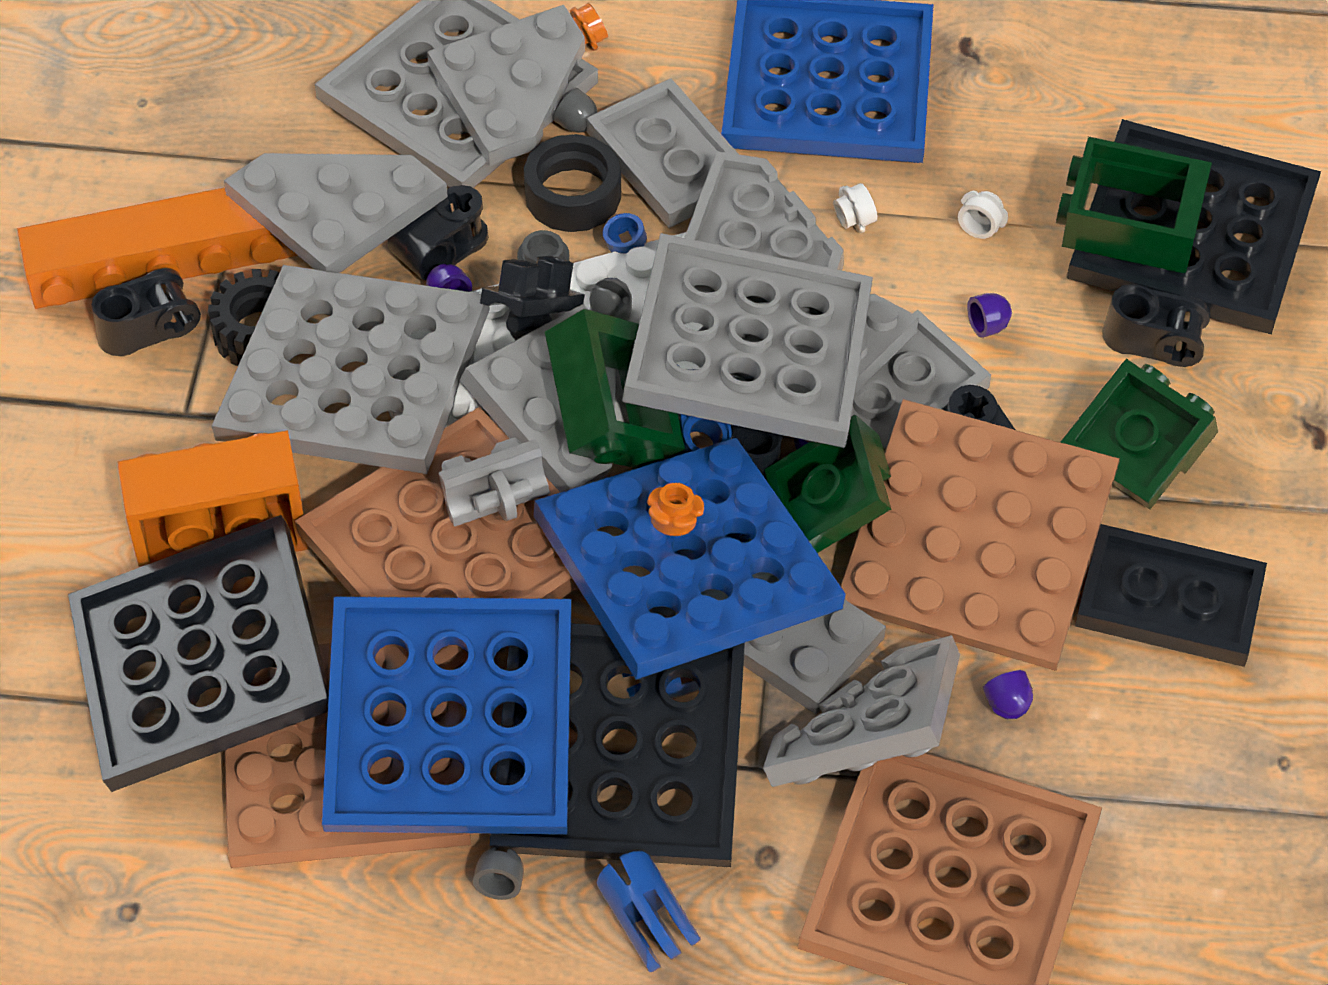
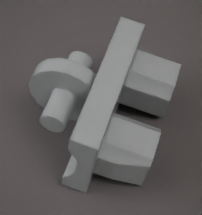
[439,437,550,527]

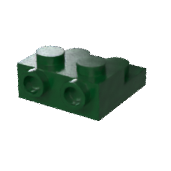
[1061,359,1218,510]
[764,415,891,553]

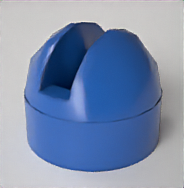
[603,213,647,253]

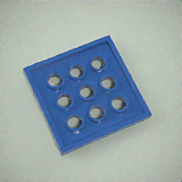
[721,0,934,163]
[534,438,846,679]
[322,597,571,834]

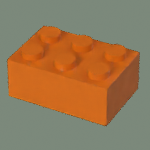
[117,430,309,567]

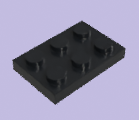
[1075,524,1267,667]

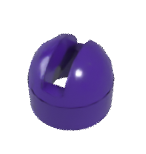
[426,264,472,292]
[967,293,1012,338]
[983,670,1033,719]

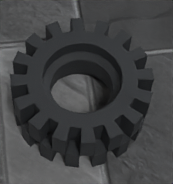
[208,269,308,366]

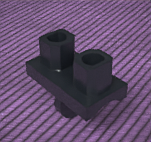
[480,256,585,341]

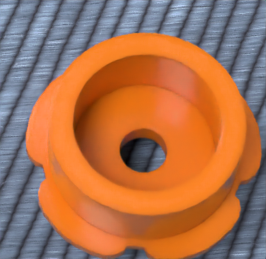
[570,3,609,50]
[647,483,704,536]

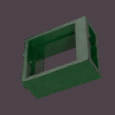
[1056,136,1212,274]
[545,309,685,470]

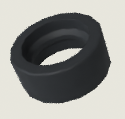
[524,134,621,232]

